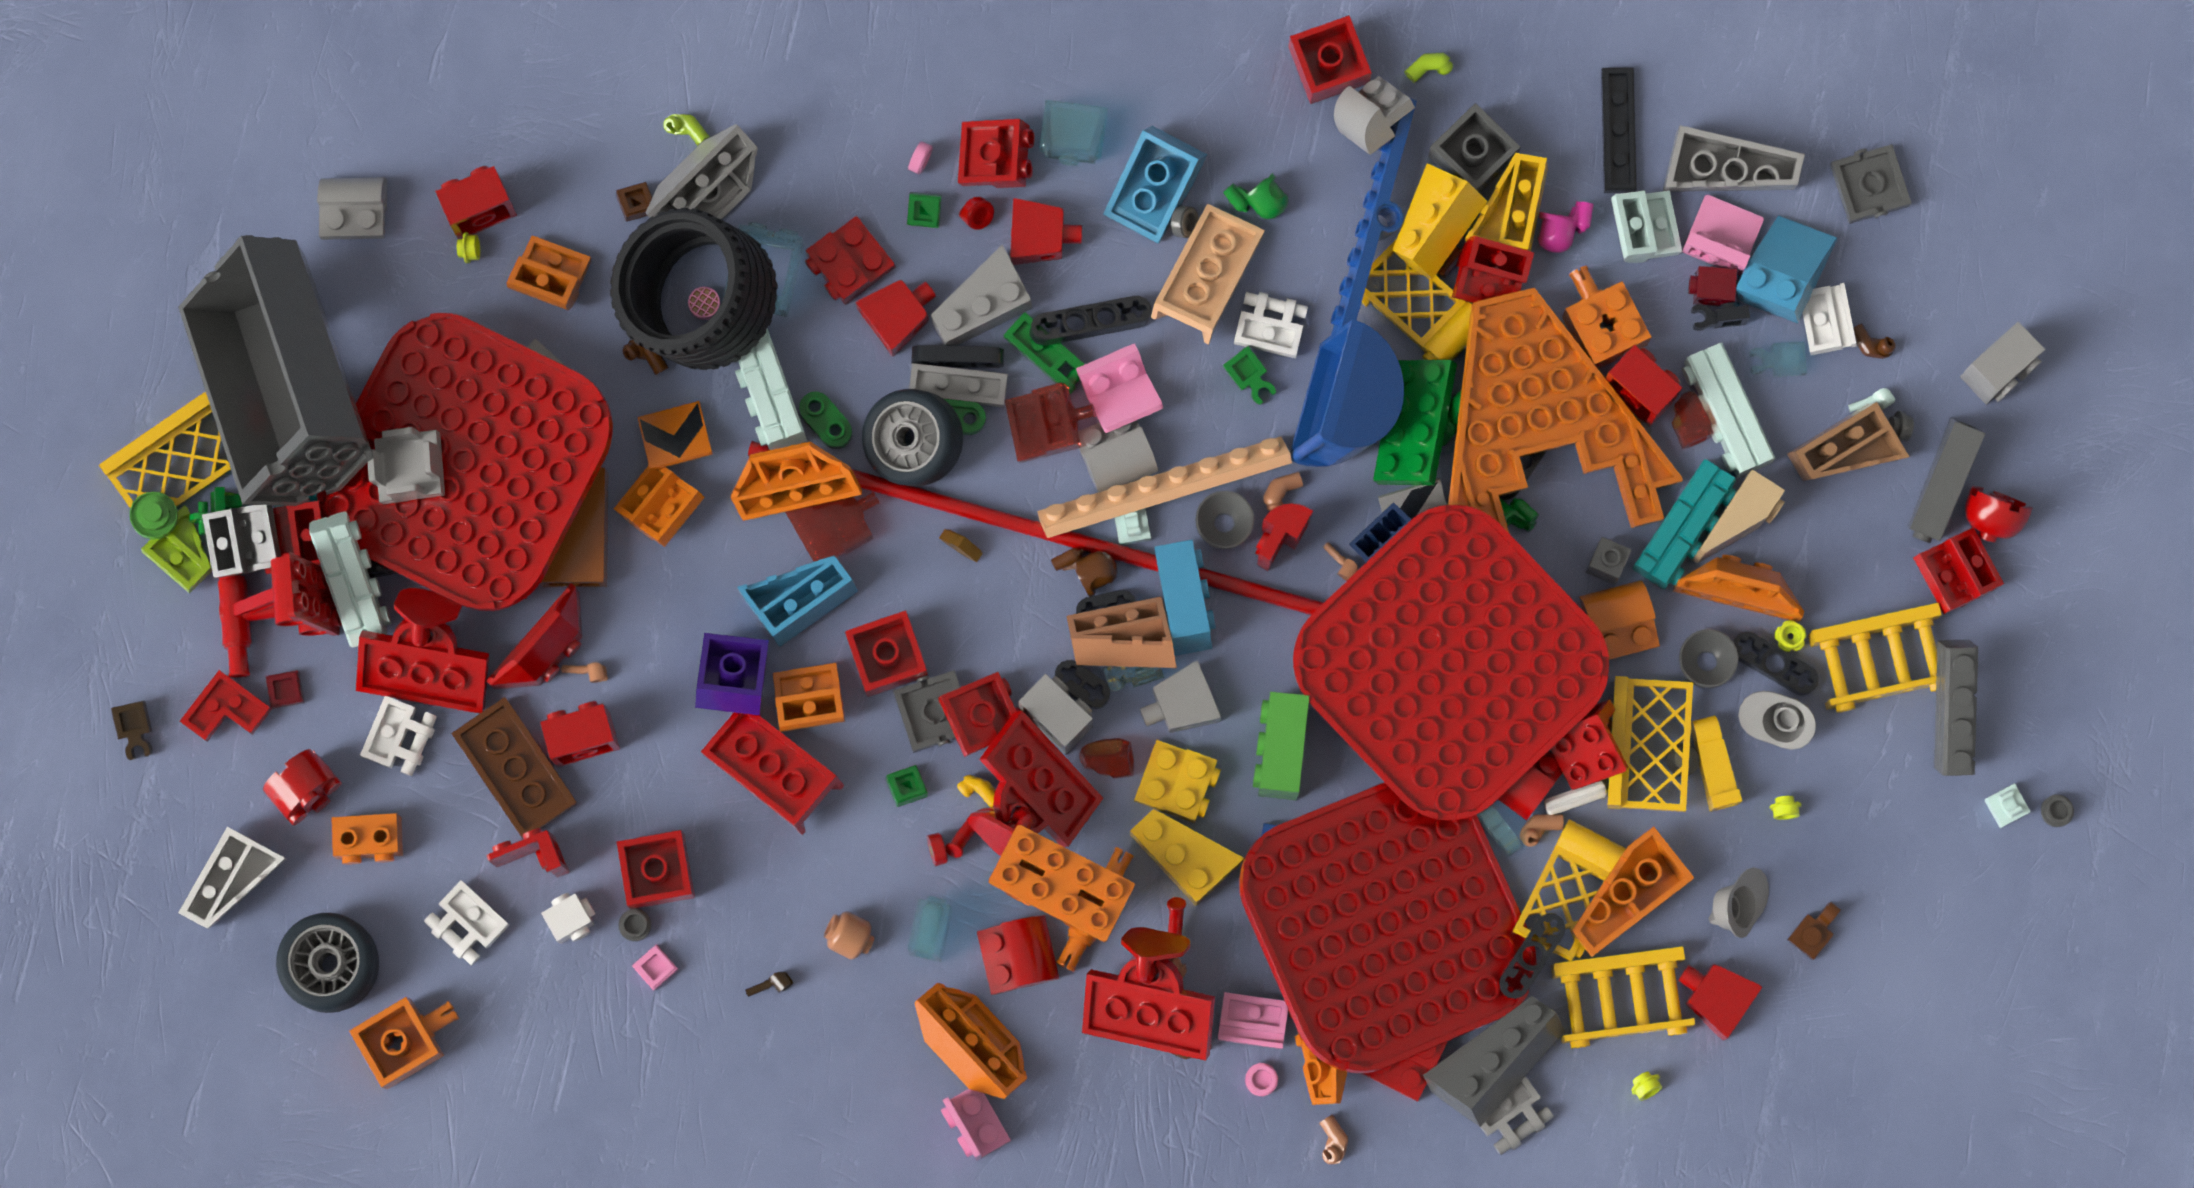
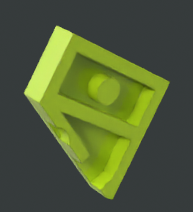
[141,505,212,594]

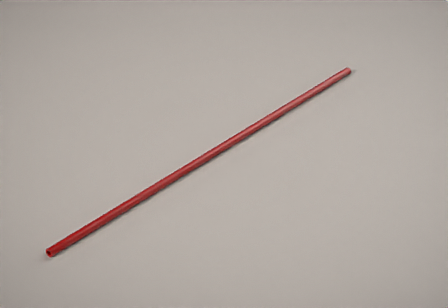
[748,441,1324,615]

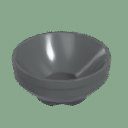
[1195,491,1254,549]
[1679,629,1738,688]

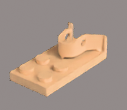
[1151,204,1265,345]

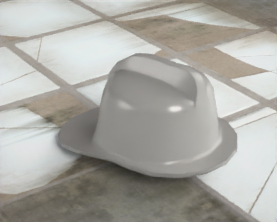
[1738,690,1816,750]
[1709,867,1769,938]

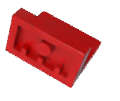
[1551,699,1628,790]
[486,828,570,878]

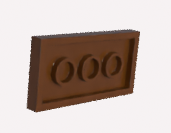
[451,697,578,839]

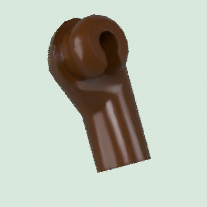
[1853,323,1896,359]
[622,340,669,375]

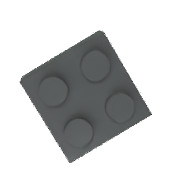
[1428,103,1521,193]

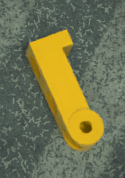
[1691,715,1742,812]

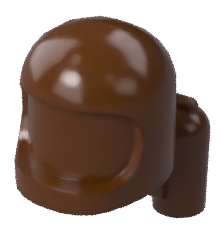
[1051,548,1118,597]

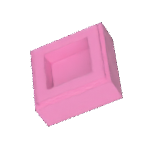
[632,944,679,991]

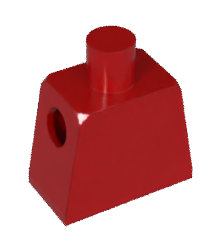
[1010,198,1082,265]
[855,280,936,357]
[1678,964,1762,1041]

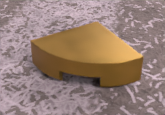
[939,529,983,563]

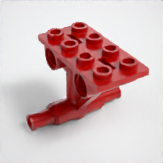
[217,552,342,678]

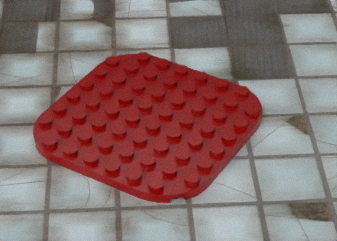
[317,313,613,611]
[1293,505,1609,820]
[1239,782,1537,1073]

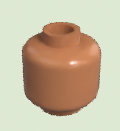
[824,911,875,960]

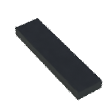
[1601,68,1637,193]

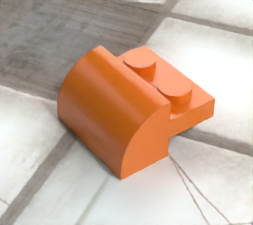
[506,235,591,310]
[613,465,705,547]
[1579,580,1660,660]
[772,663,845,732]

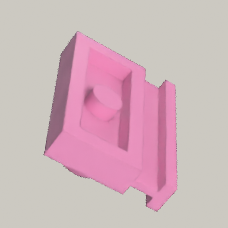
[1218,992,1288,1049]

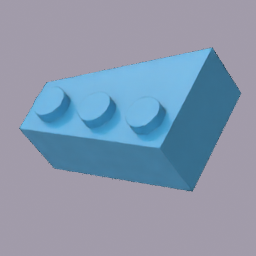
[1154,540,1216,656]
[737,556,858,647]

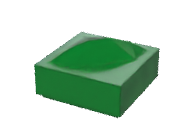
[907,192,942,228]
[886,765,928,807]

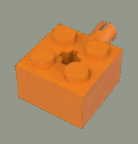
[1562,265,1652,369]
[349,997,459,1090]

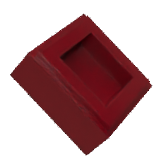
[266,670,304,709]

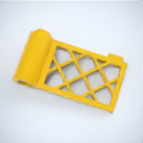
[1362,239,1472,361]
[1513,819,1626,961]

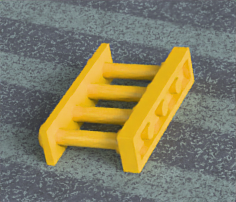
[1808,603,1941,713]
[1550,947,1695,1049]

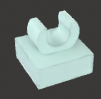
[1114,508,1151,545]
[1985,784,2031,828]

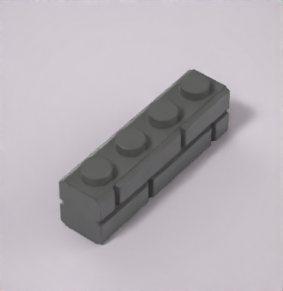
[1934,640,1978,776]

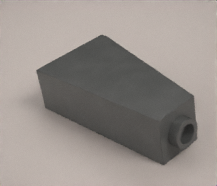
[1908,417,1986,543]

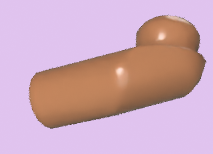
[1520,814,1564,847]

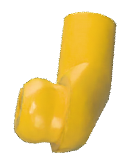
[957,774,996,808]

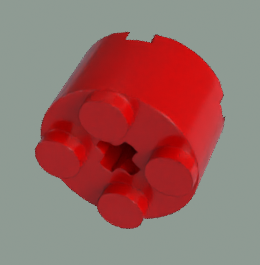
[263,749,342,826]

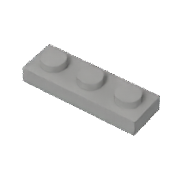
[909,363,1008,408]

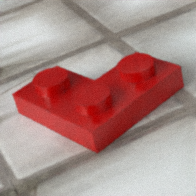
[179,670,272,742]

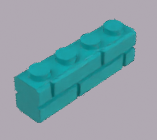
[1632,459,1737,590]

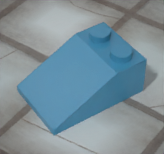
[1103,125,1208,244]
[1736,215,1837,324]

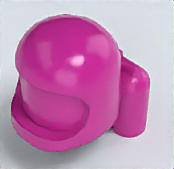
[1538,201,1594,253]

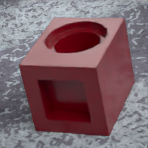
[1688,266,1737,307]

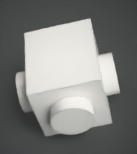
[541,893,595,944]

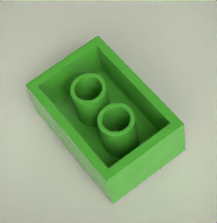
[1253,691,1309,801]

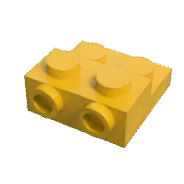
[1134,739,1221,824]

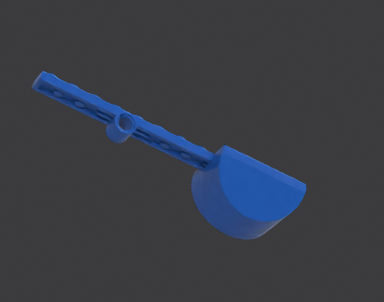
[1290,98,1417,467]

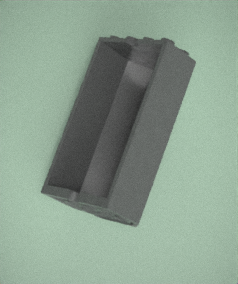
[178,235,373,506]

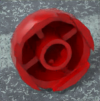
[1965,486,2033,543]

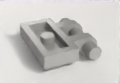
[1480,1076,1554,1155]

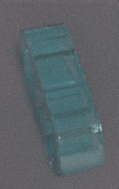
[1476,805,1522,856]

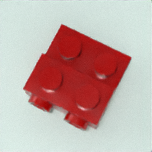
[958,119,1035,188]
[805,215,896,305]
[938,672,1021,757]
[1361,1042,1448,1102]

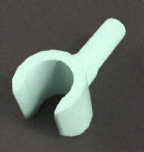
[1848,388,1895,412]

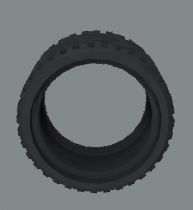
[610,208,778,370]

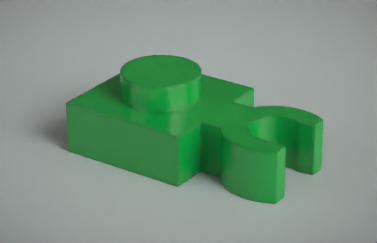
[1221,346,1276,405]

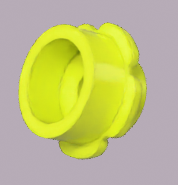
[456,232,481,263]
[1774,620,1807,652]
[1769,796,1802,820]
[1631,1072,1662,1101]

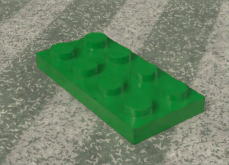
[1373,360,1457,485]

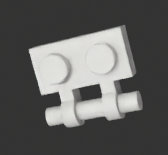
[1234,292,1308,359]
[360,696,437,776]
[424,880,509,966]

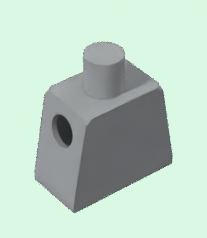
[1140,661,1221,733]

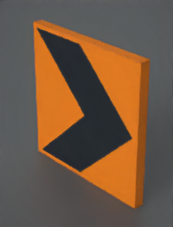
[637,401,713,471]

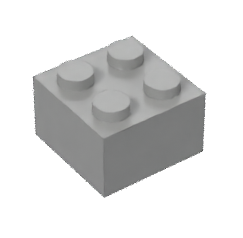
[1960,321,2045,405]
[1018,674,1093,755]

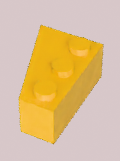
[1465,153,1548,251]
[1392,163,1488,279]
[1130,809,1244,906]

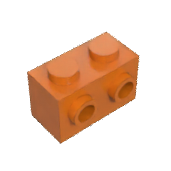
[331,813,403,865]

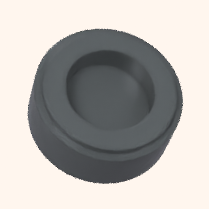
[1171,205,1198,238]

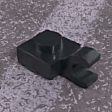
[1691,302,1750,331]

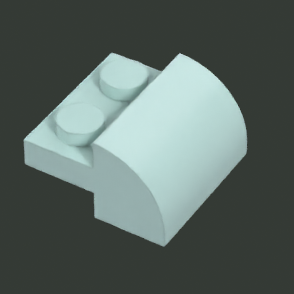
[1611,191,1683,263]

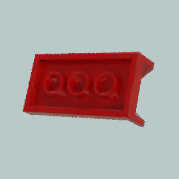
[701,712,844,836]

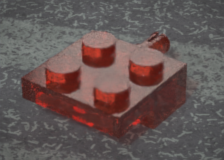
[1005,382,1096,463]
[785,492,880,562]

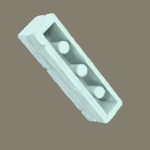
[735,329,807,450]
[1682,343,1775,478]
[309,512,391,648]

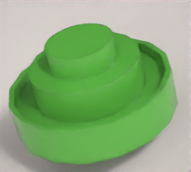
[130,492,178,540]

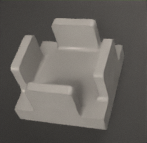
[368,427,445,504]

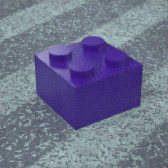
[695,633,769,715]

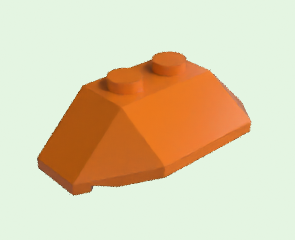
[730,441,862,521]
[1673,555,1804,622]
[915,983,1027,1099]

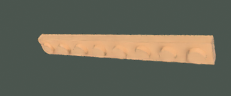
[1037,437,1292,538]

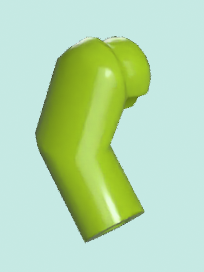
[1404,53,1453,83]
[663,114,710,146]

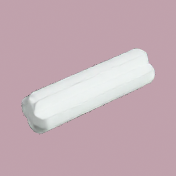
[1544,780,1607,815]

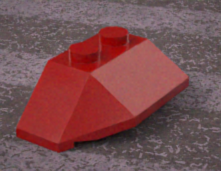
[486,583,582,690]

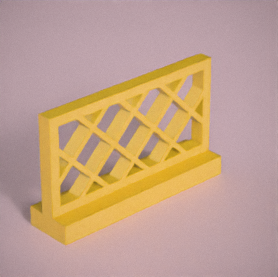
[99,391,231,508]
[1607,676,1693,812]

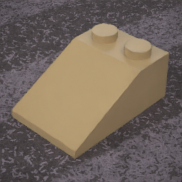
[1692,469,1785,564]

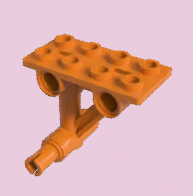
[989,825,1135,972]

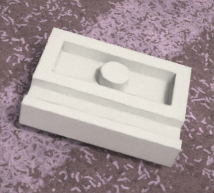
[1802,283,1857,355]

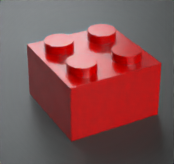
[1288,15,1372,104]
[435,166,517,239]
[1605,345,1682,427]
[845,610,928,697]
[540,701,620,767]
[616,830,695,909]

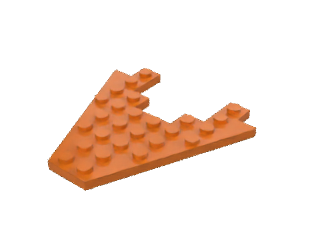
[1448,288,1683,533]

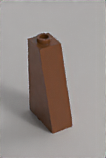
[540,467,609,587]

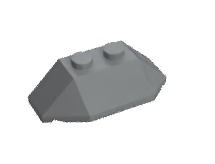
[646,124,758,220]

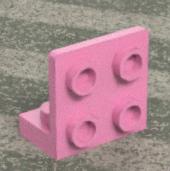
[1682,195,1764,276]
[1076,343,1164,433]
[941,1089,1011,1160]

